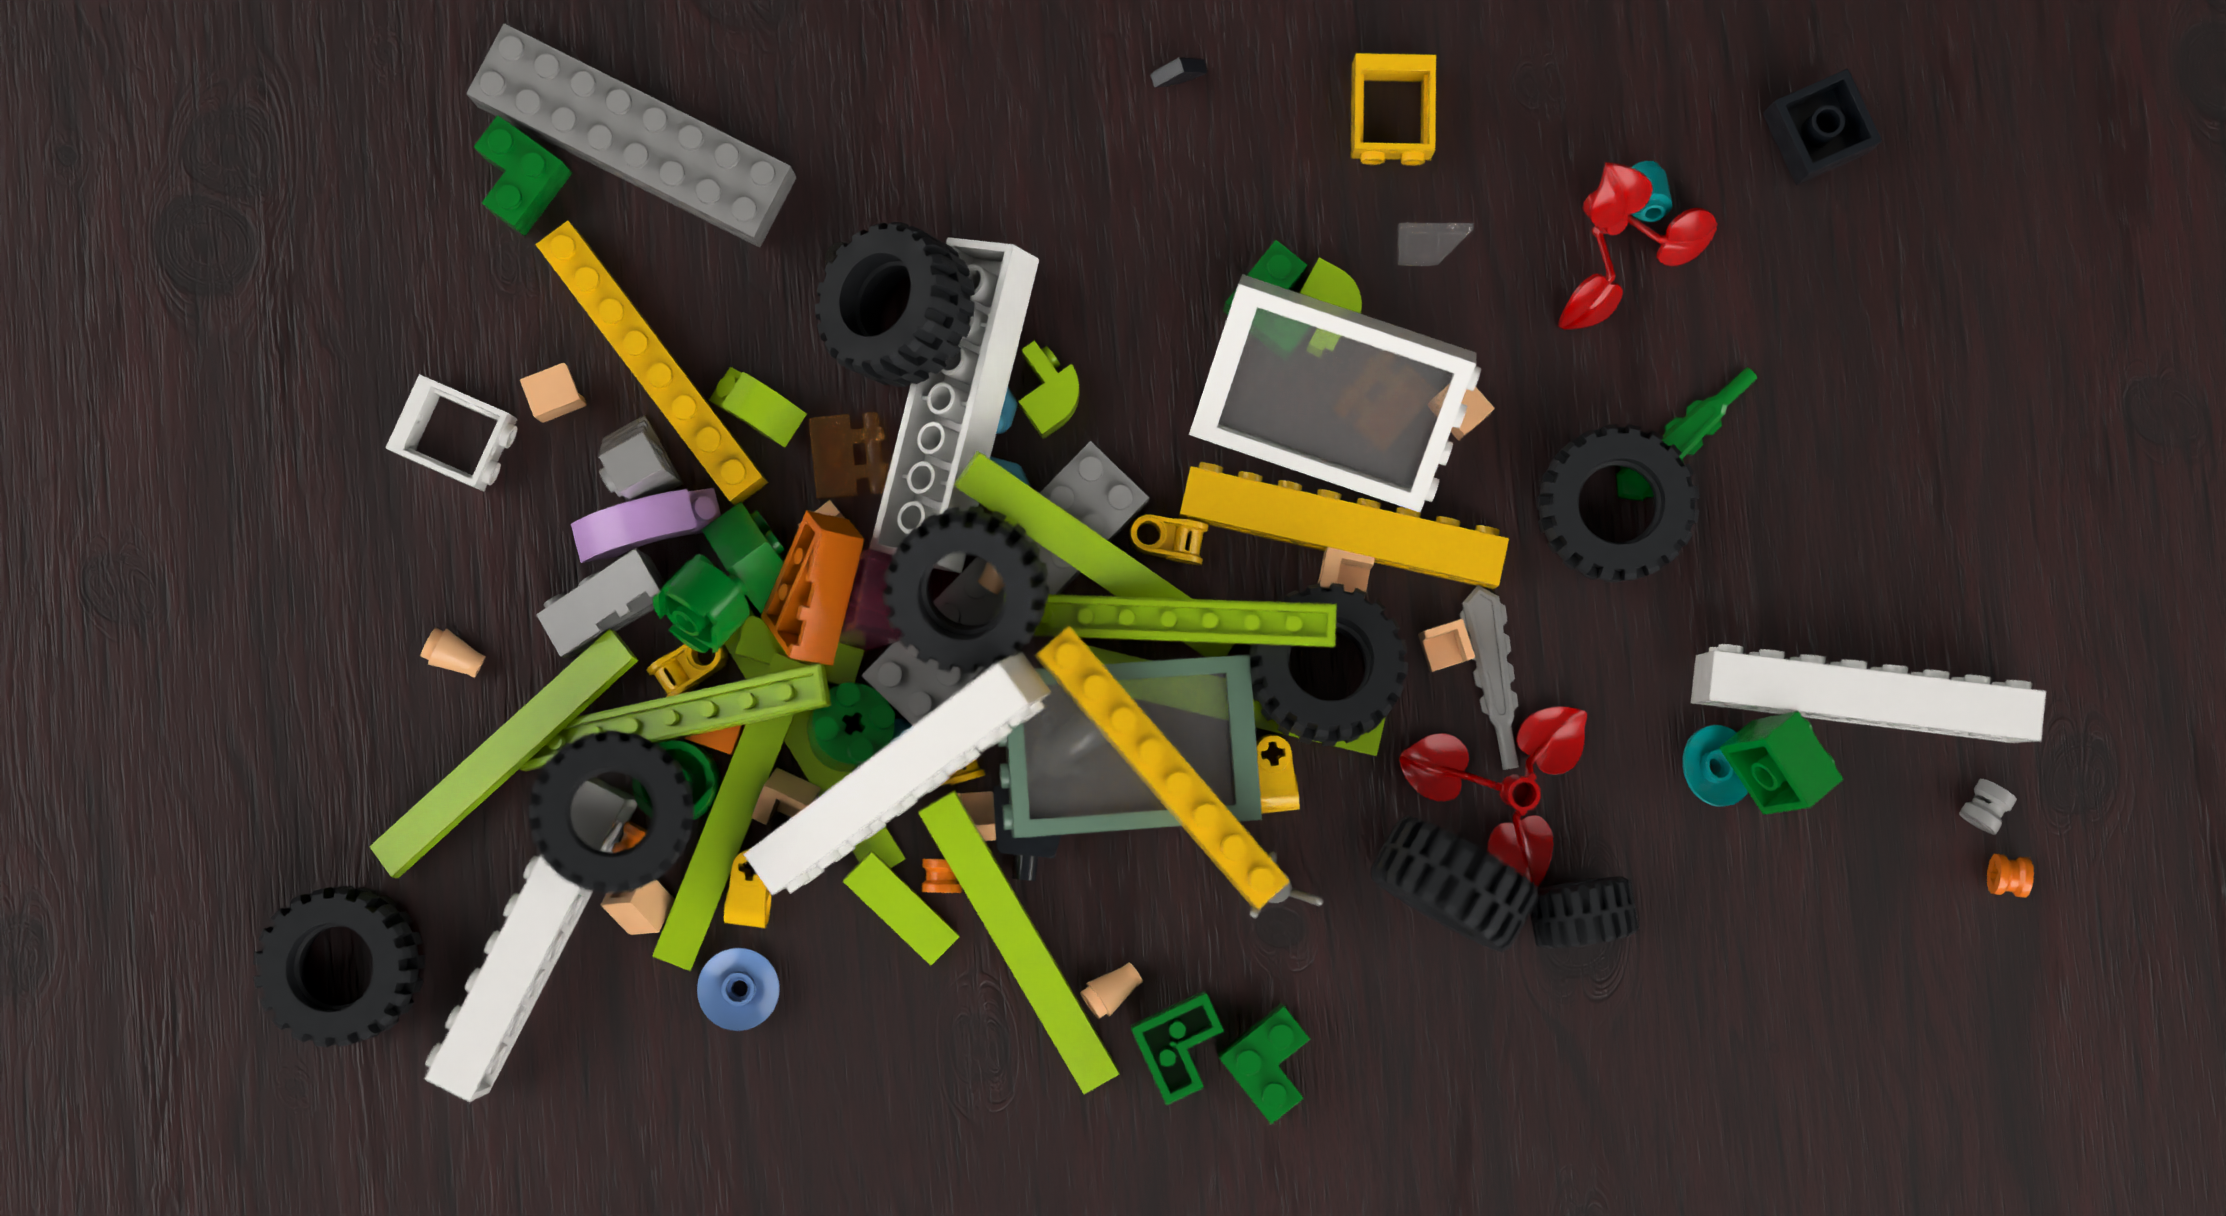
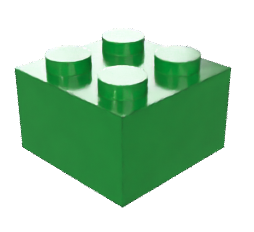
[1719,711,1843,815]

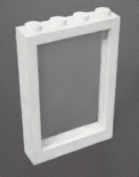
[1189,275,1481,512]

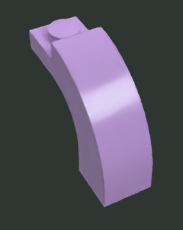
[571,488,721,563]

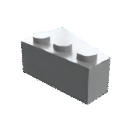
[599,415,684,502]
[536,548,666,659]

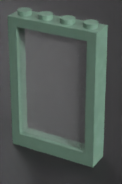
[998,655,1262,838]

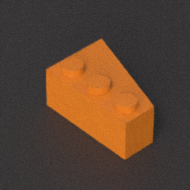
[761,510,864,666]

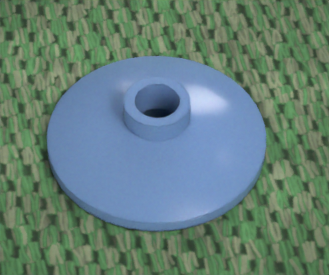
[697,948,780,1031]

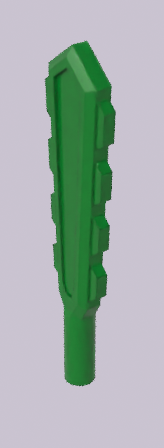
[1615,367,1757,502]

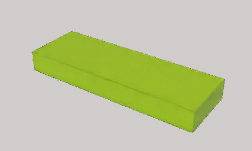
[735,615,864,686]
[843,850,960,966]

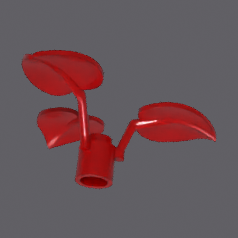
[1558,162,1718,330]
[1399,706,1587,888]

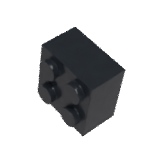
[1763,69,1882,185]

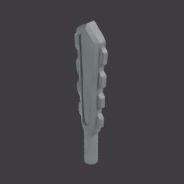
[1459,585,1519,770]

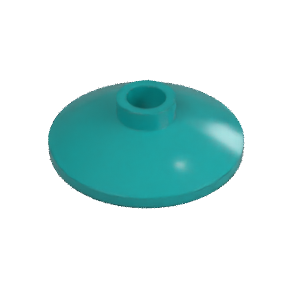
[1682,725,1748,807]

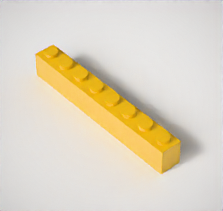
[535,220,769,505]
[1179,462,1509,589]
[1034,626,1290,909]

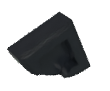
[1151,57,1208,88]

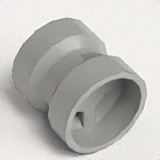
[1959,779,2017,835]

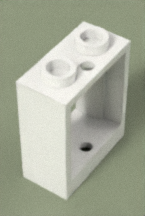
[386,374,517,492]

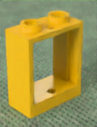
[1351,53,1436,165]

